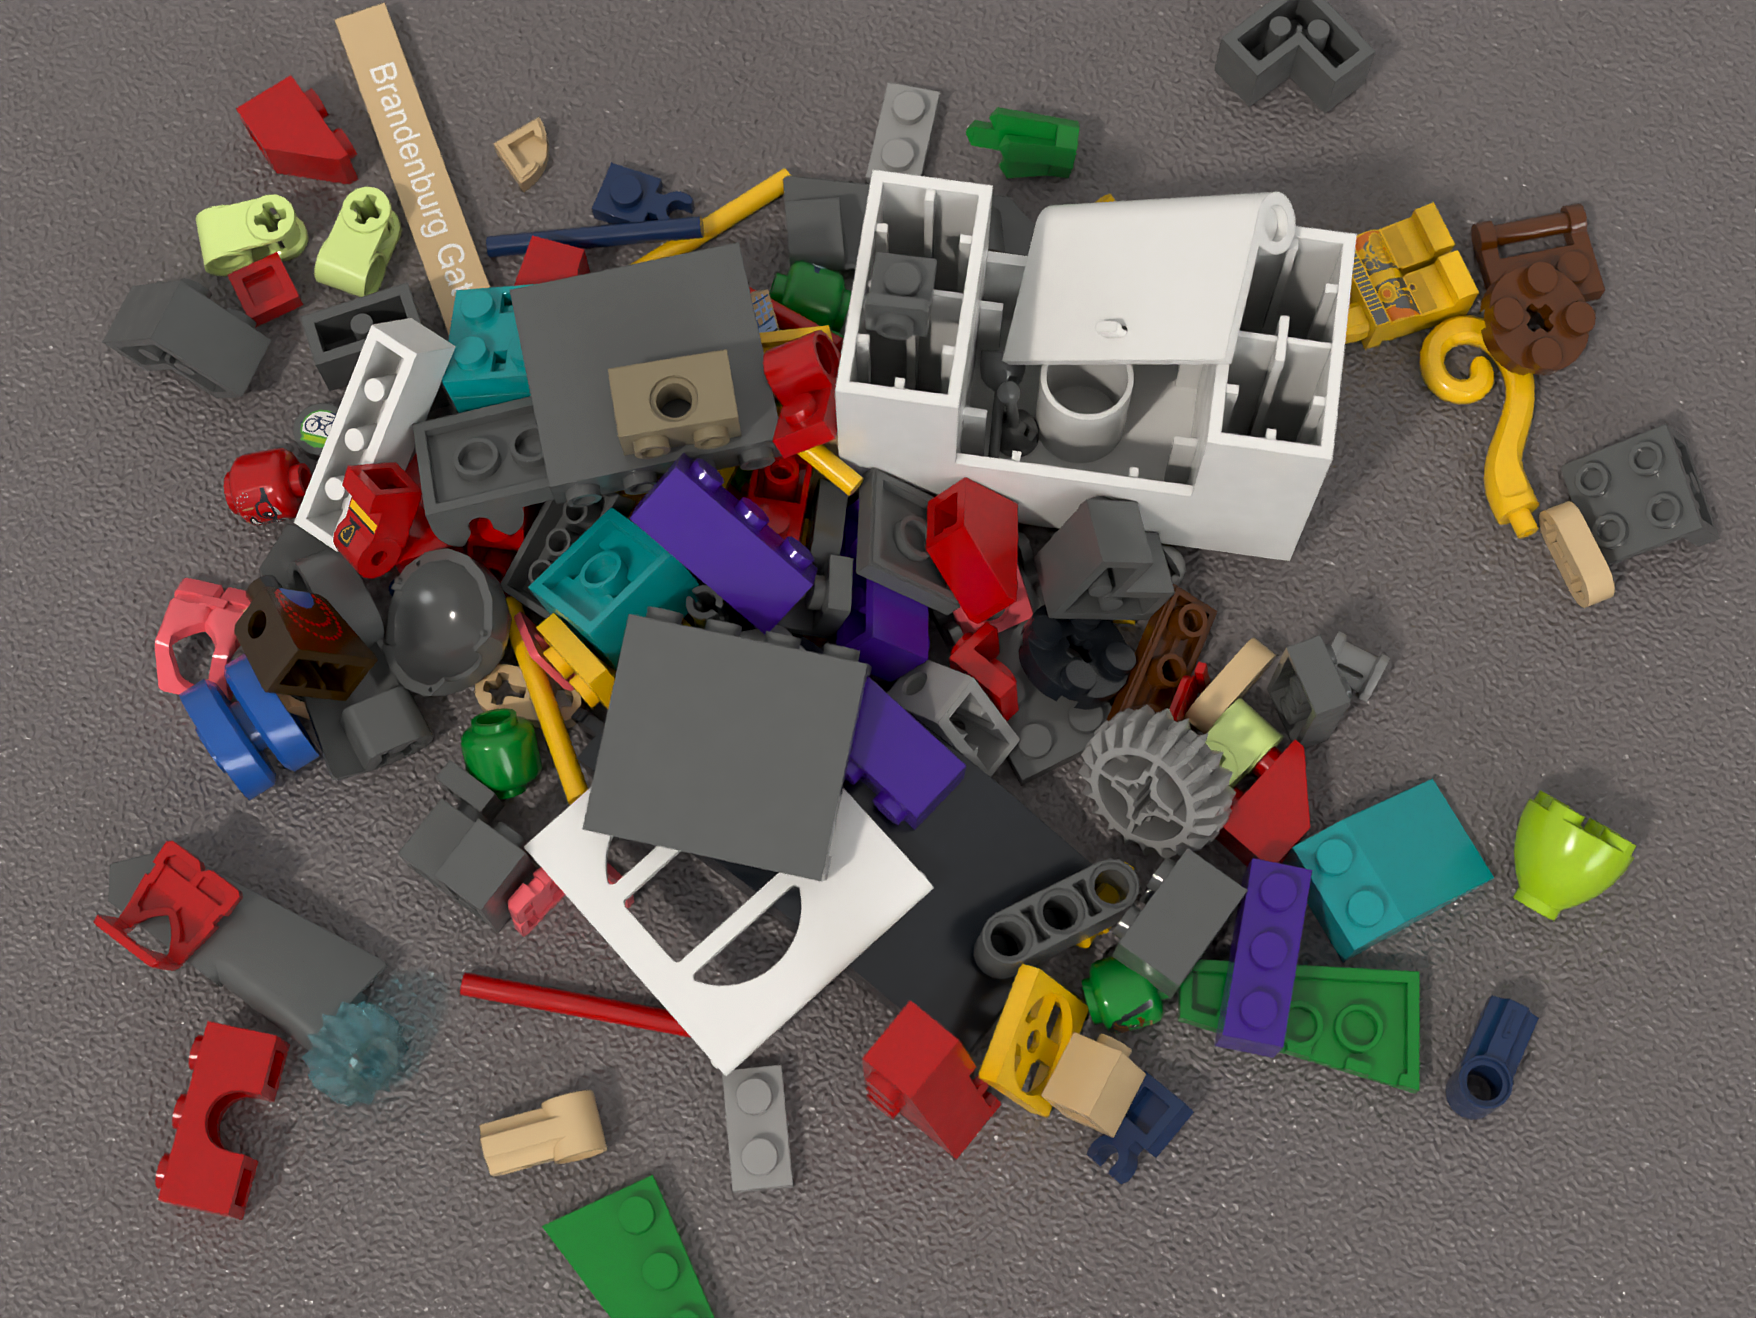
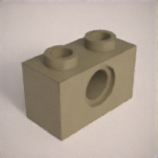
[608,349,741,459]

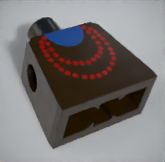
[234,575,378,701]

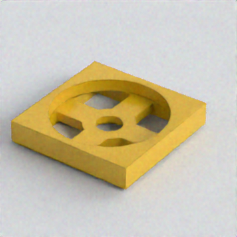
[978,964,1089,1118]

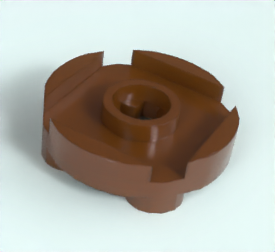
[1480,261,1596,376]

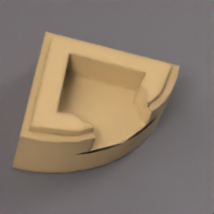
[493,117,549,192]

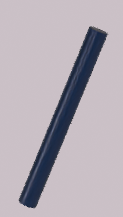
[486,216,704,258]

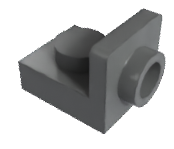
[865,252,937,340]
[777,555,853,640]

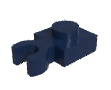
[592,163,695,224]
[1087,1070,1194,1185]

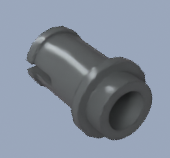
[686,584,740,630]

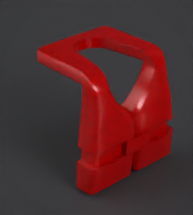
[93,841,243,971]

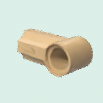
[479,1090,607,1177]

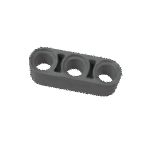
[973,859,1139,979]

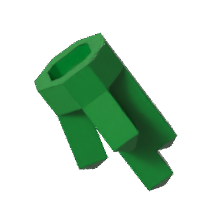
[966,107,1080,179]

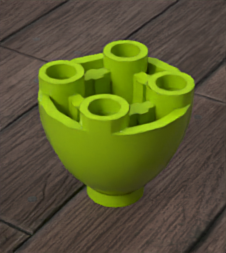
[1513,790,1637,921]

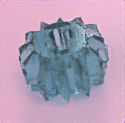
[302,1000,410,1107]

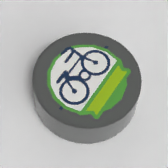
[293,403,339,461]

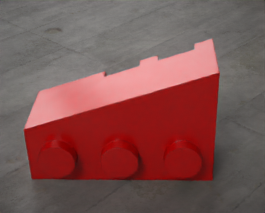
[862,1000,1002,1160]

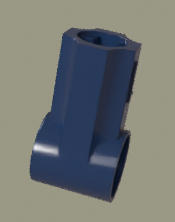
[1445,995,1539,1120]

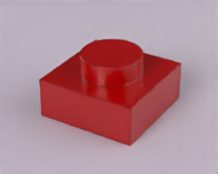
[227,252,304,328]

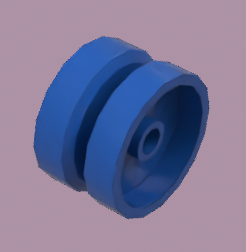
[179,653,321,800]

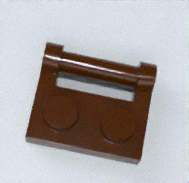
[1471,203,1605,313]

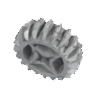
[1078,705,1236,859]

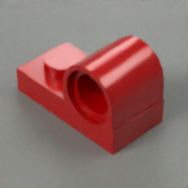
[763,330,841,459]

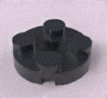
[1018,604,1136,710]

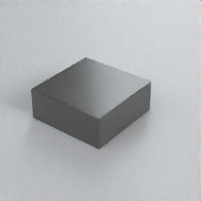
[435,760,504,824]

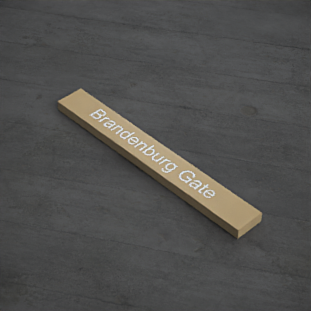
[334,3,490,334]

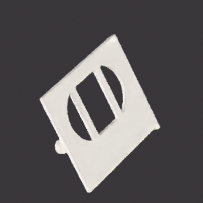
[524,788,934,1076]

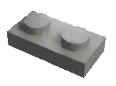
[866,82,940,184]
[722,1065,794,1193]

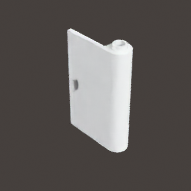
[1002,192,1295,365]

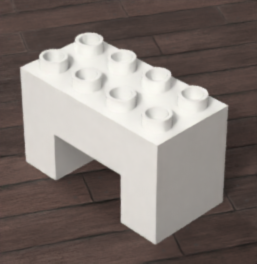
[835,170,1357,561]

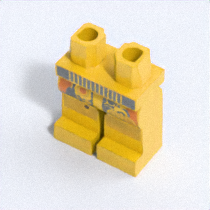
[1345,202,1479,350]

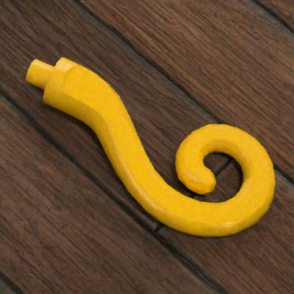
[1419,315,1539,539]

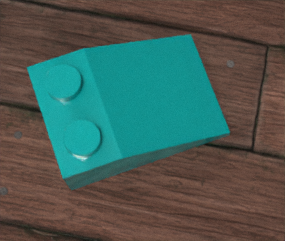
[1283,778,1494,963]

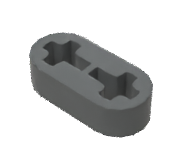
[805,478,848,575]

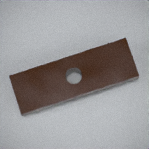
[1106,584,1218,721]

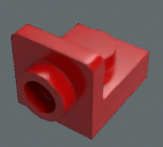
[949,621,1019,721]

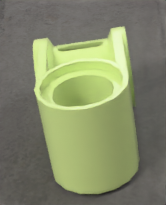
[315,186,402,297]
[195,194,308,276]
[1206,698,1284,789]

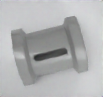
[1331,631,1390,703]

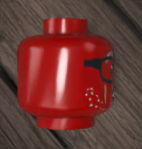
[223,447,312,526]

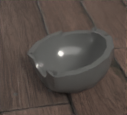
[382,548,512,696]

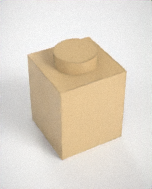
[1041,1032,1146,1138]

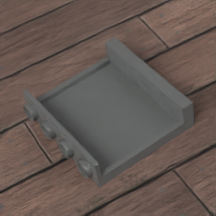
[510,242,782,507]
[582,606,872,881]

